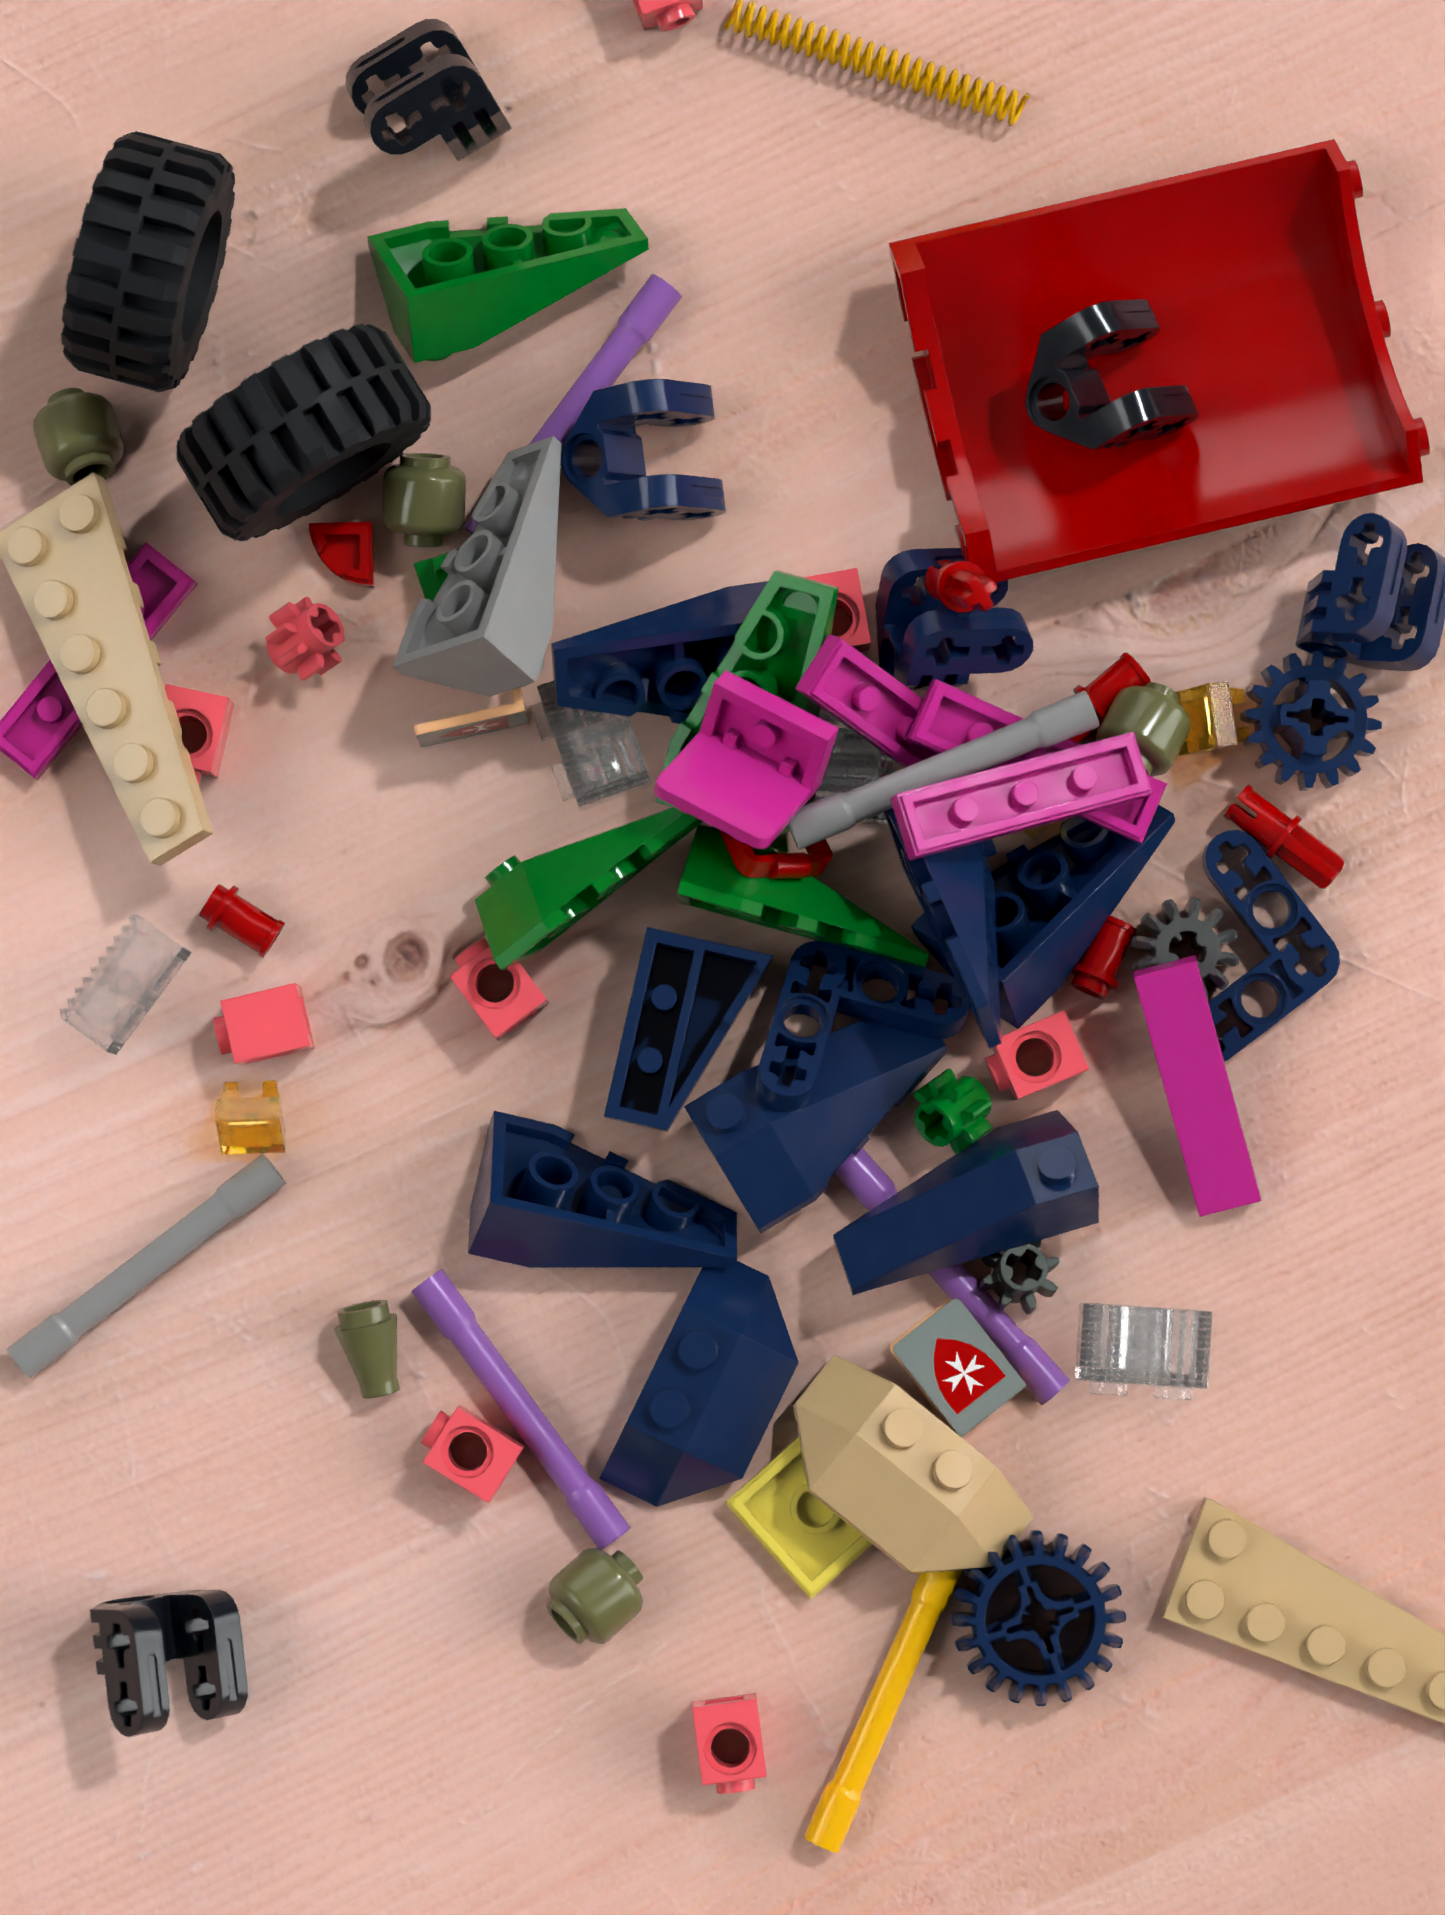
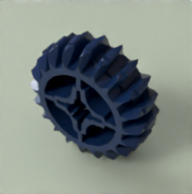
[951,1530,1126,1706]

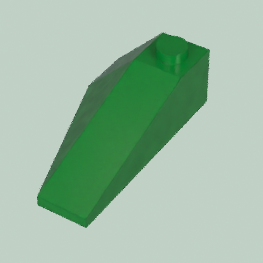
[367,208,649,363]
[656,570,839,836]
[475,807,704,970]
[677,825,929,968]

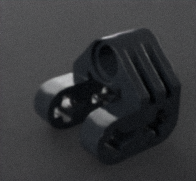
[346,19,512,161]
[1025,299,1199,450]
[90,1590,248,1737]

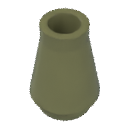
[334,1300,400,1399]

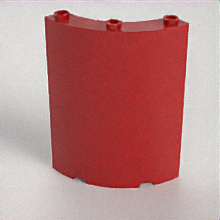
[889,139,1430,583]

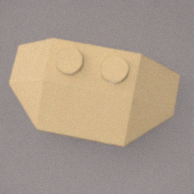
[793,1355,1034,1574]

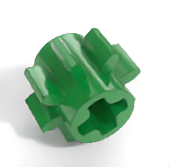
[914,1069,992,1154]

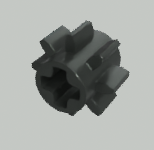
[979,1240,1060,1315]

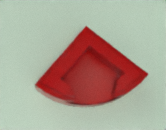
[309,522,375,588]

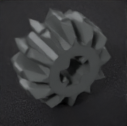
[1130,897,1239,999]

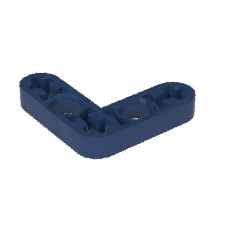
[1202,830,1340,1062]
[756,941,970,1112]

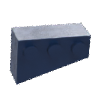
[604,927,773,1132]

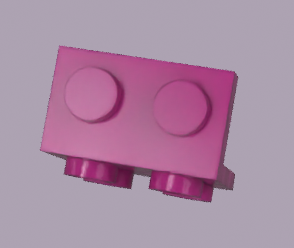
[654,670,839,849]

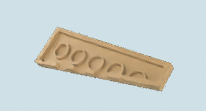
[0,472,213,866]
[1161,1497,1445,1724]

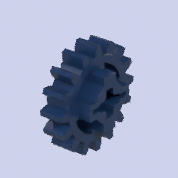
[1240,650,1382,791]

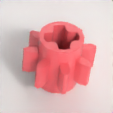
[265,597,345,681]

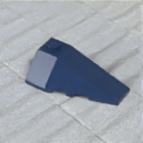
[551,581,768,724]
[911,805,1176,1029]
[884,808,1001,1048]
[684,997,948,1234]
[833,1110,1099,1295]
[468,1111,737,1268]

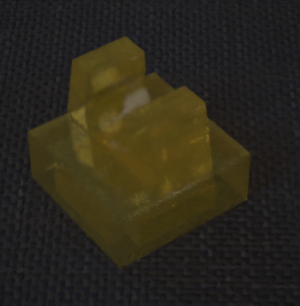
[1175,682,1250,756]
[215,1080,286,1155]

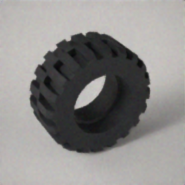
[61,131,235,392]
[177,324,431,541]

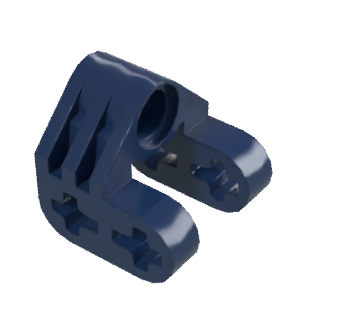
[561,379,726,521]
[1295,513,1445,671]
[875,548,1033,690]

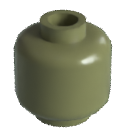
[33,388,124,486]
[382,453,466,547]
[1096,682,1191,777]
[547,1548,643,1644]

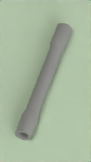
[788,690,1100,850]
[7,1153,286,1378]

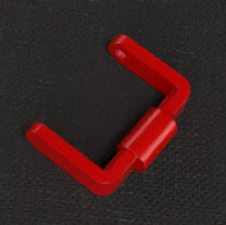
[718,829,833,879]

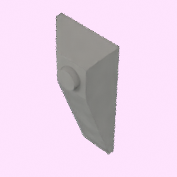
[393,436,562,697]

